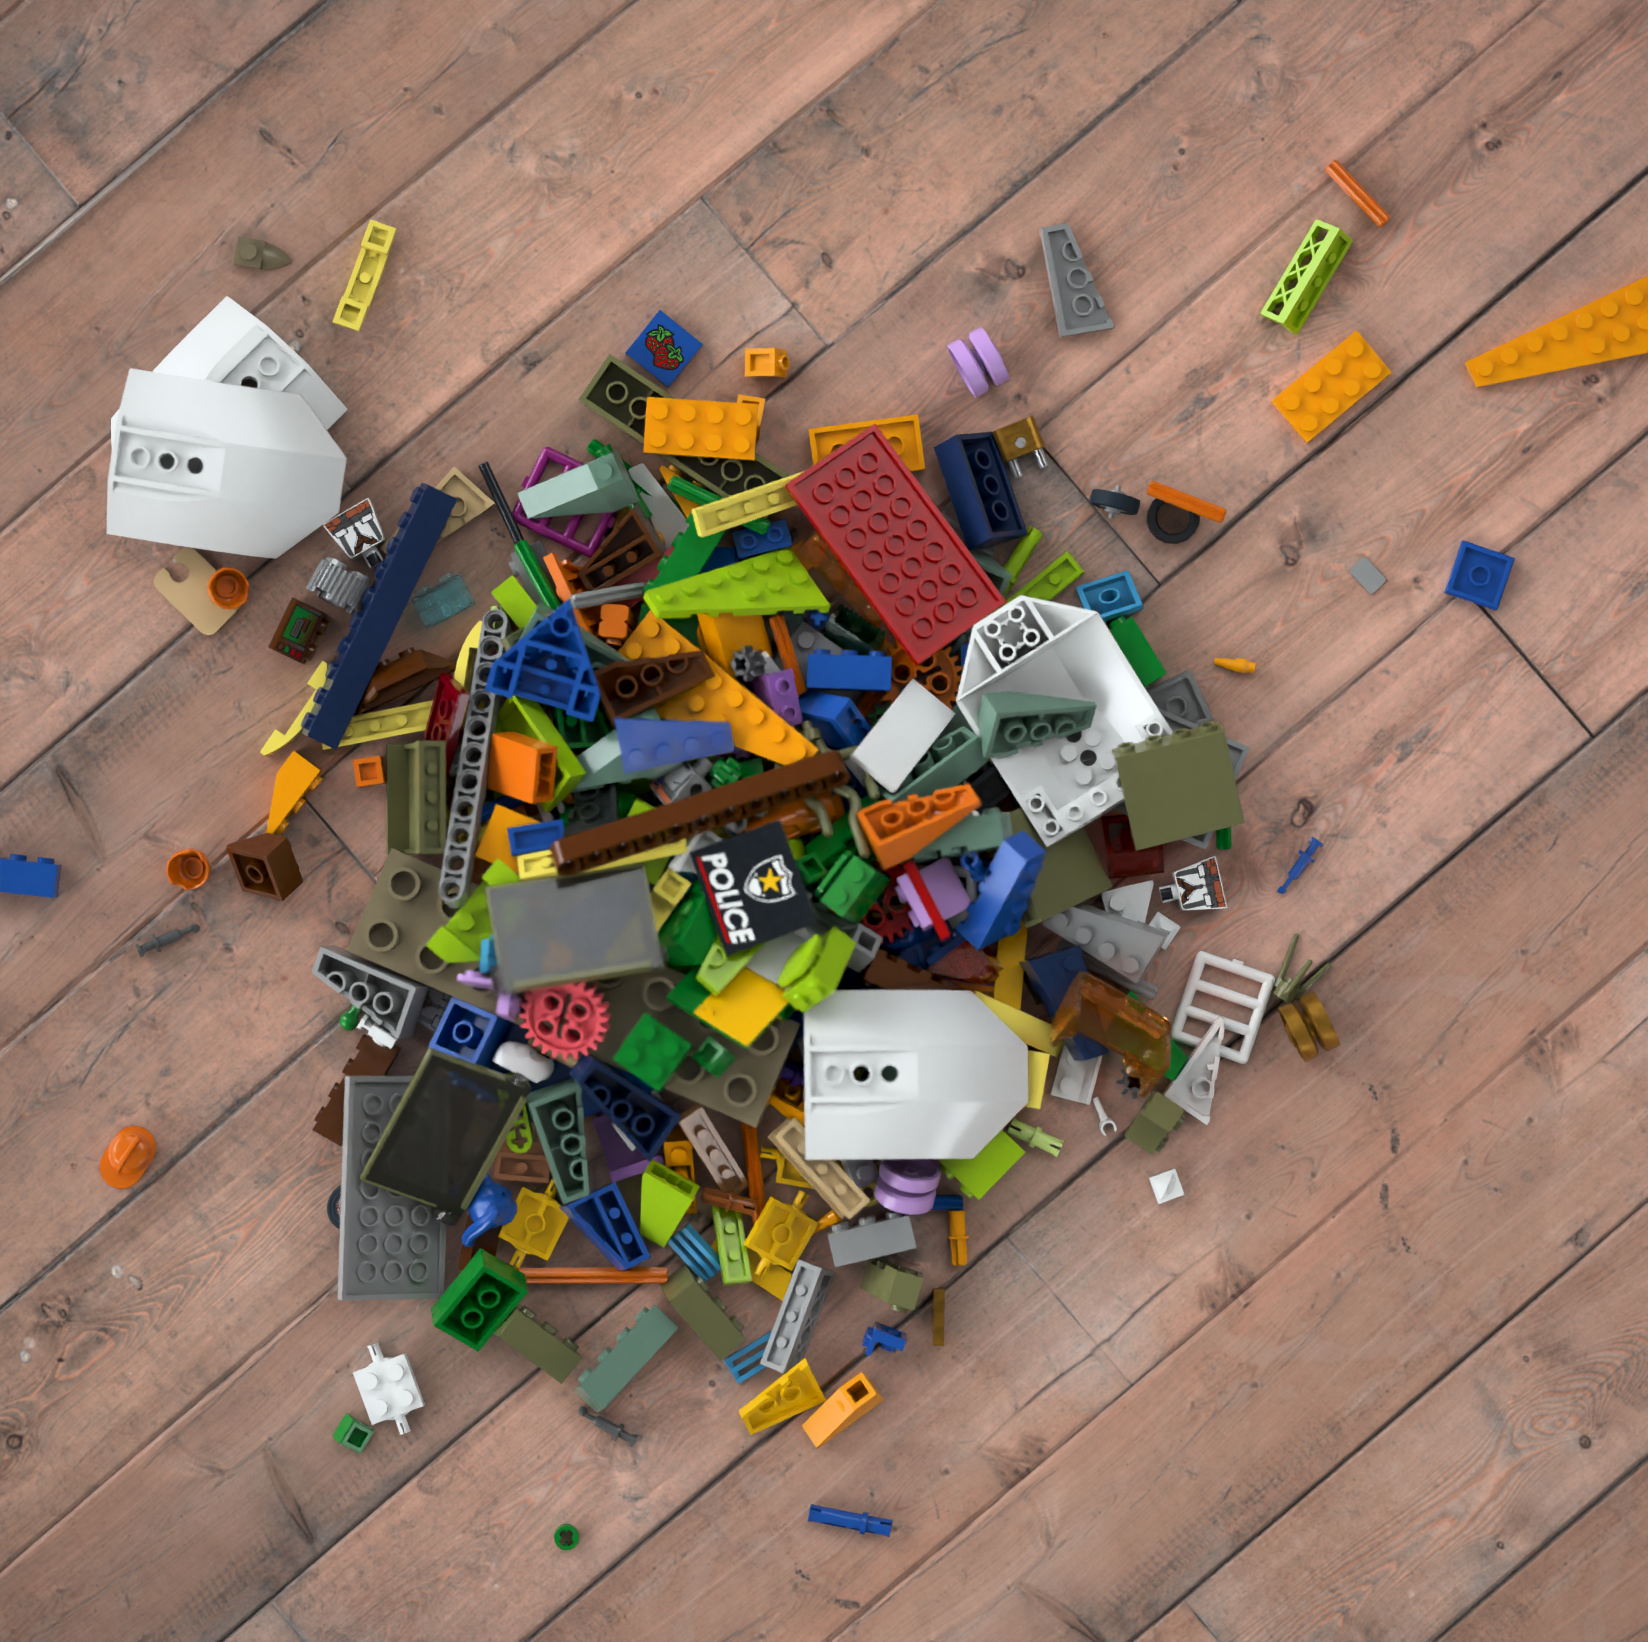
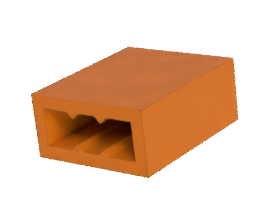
[487,731,558,804]

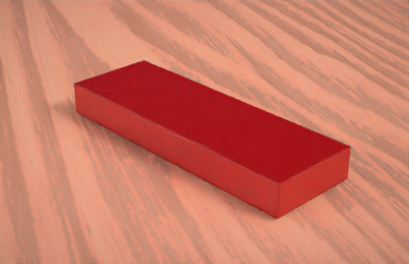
[903,860,951,942]

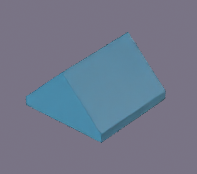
[1076,570,1144,623]

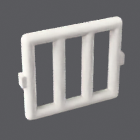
[1169,951,1275,1064]

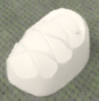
[492,1041,554,1083]

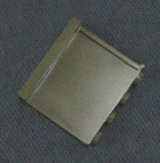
[1111,721,1245,851]
[386,741,446,855]
[990,807,1112,928]

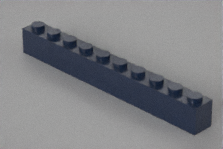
[301,483,457,750]

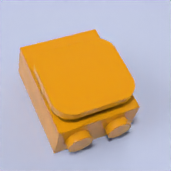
[697,612,773,678]
[475,804,541,875]

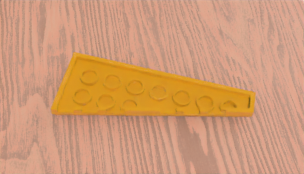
[1465,276,1648,388]

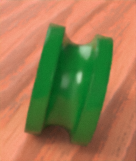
[554,1524,579,1550]

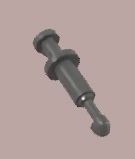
[136,924,200,957]
[578,1406,639,1447]

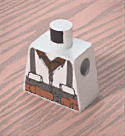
[323,498,386,569]
[1159,856,1227,910]

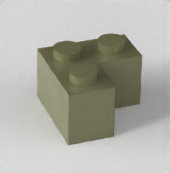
[1123,1089,1186,1155]

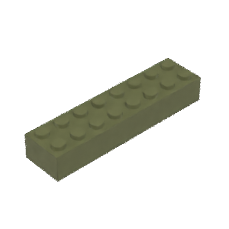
[578,354,789,519]

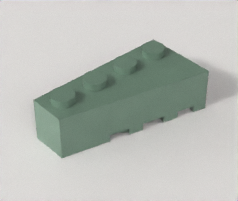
[573,1305,679,1413]

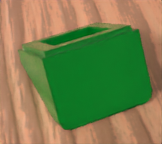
[795,852,828,886]
[692,1035,735,1078]
[333,1413,375,1454]

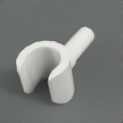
[1092,1097,1117,1136]

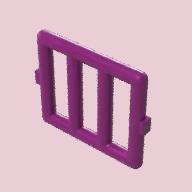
[512,447,617,558]

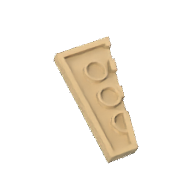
[380,467,495,554]

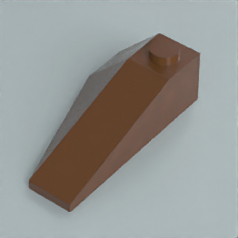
[594,650,715,729]

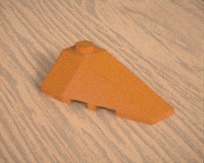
[856,784,981,870]

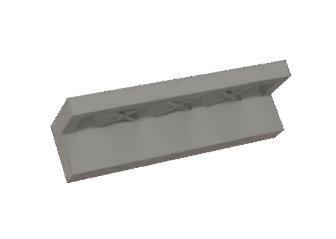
[760,1259,835,1374]

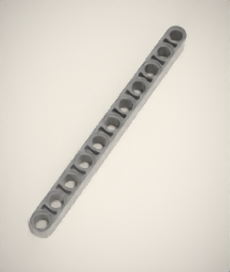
[439,609,511,908]

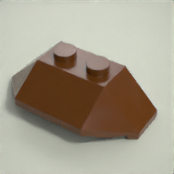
[356,647,457,715]

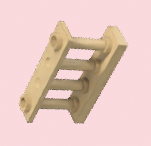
[767,1118,870,1220]

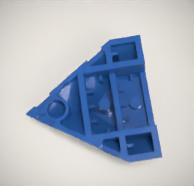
[485,599,601,722]

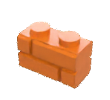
[598,604,637,652]

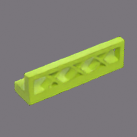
[1260,219,1353,335]

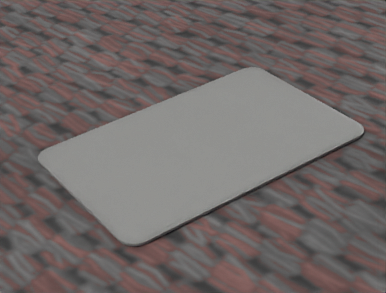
[1349,557,1386,594]

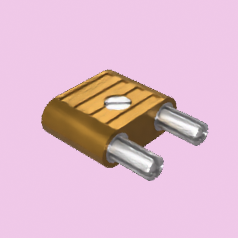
[992,416,1049,479]

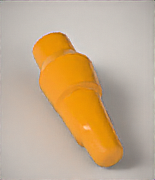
[1214,658,1256,674]
[813,1209,846,1234]

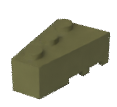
[860,1258,924,1314]
[660,1263,746,1361]
[495,1304,582,1384]

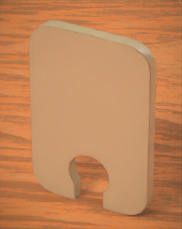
[154,547,241,635]

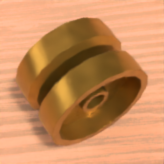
[1278,991,1340,1062]

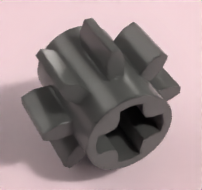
[730,645,767,681]
[1116,1064,1152,1099]

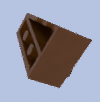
[578,502,666,591]

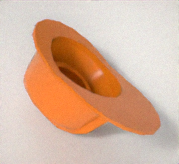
[100,1126,156,1189]

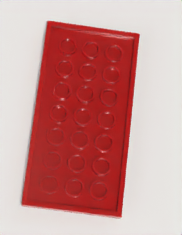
[785,424,1006,666]

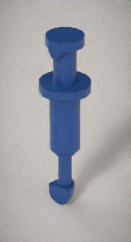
[1277,837,1324,894]

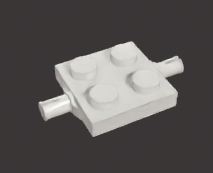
[353,1342,425,1435]

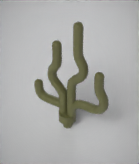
[774,720,880,859]

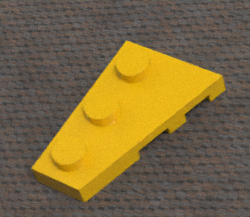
[739,1358,826,1435]

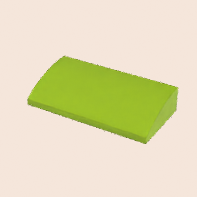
[495,695,586,812]

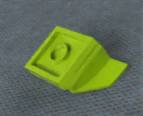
[426,859,527,963]

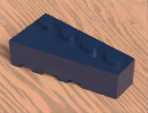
[1019,946,1110,1061]
[569,1053,681,1162]

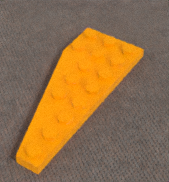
[618,610,821,765]

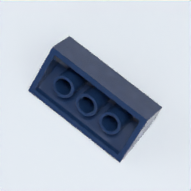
[934,432,1028,550]

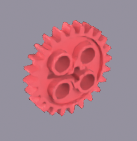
[519,970,611,1060]

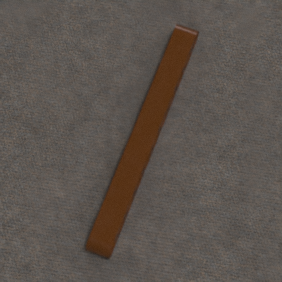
[550,751,850,876]

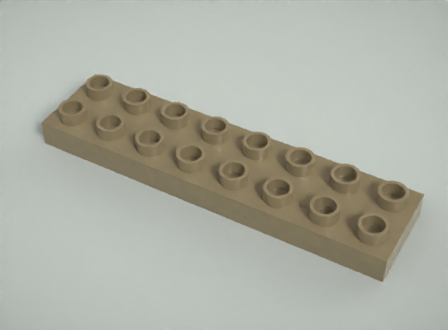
[347,848,803,1128]

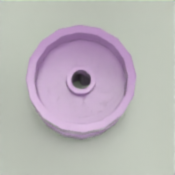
[947,327,1010,399]
[874,1159,941,1214]

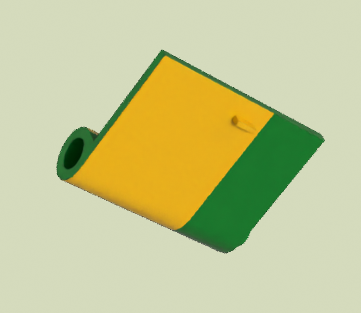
[666,964,795,1049]

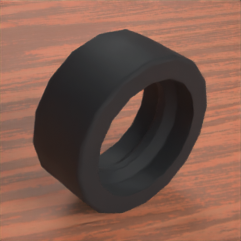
[1147,498,1200,544]

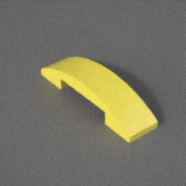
[333,219,397,332]
[454,621,482,732]
[260,661,329,756]
[604,867,692,976]
[974,990,1064,1058]

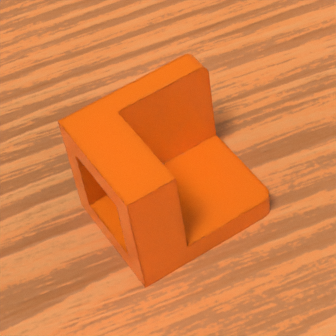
[352,755,386,788]

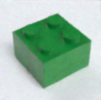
[612,1013,694,1092]

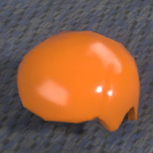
[207,567,250,610]
[166,848,211,890]

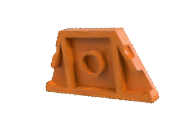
[543,552,602,639]

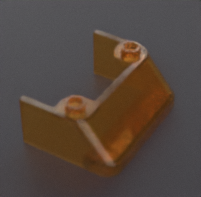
[1050,971,1171,1098]

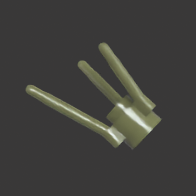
[1273,933,1331,1003]

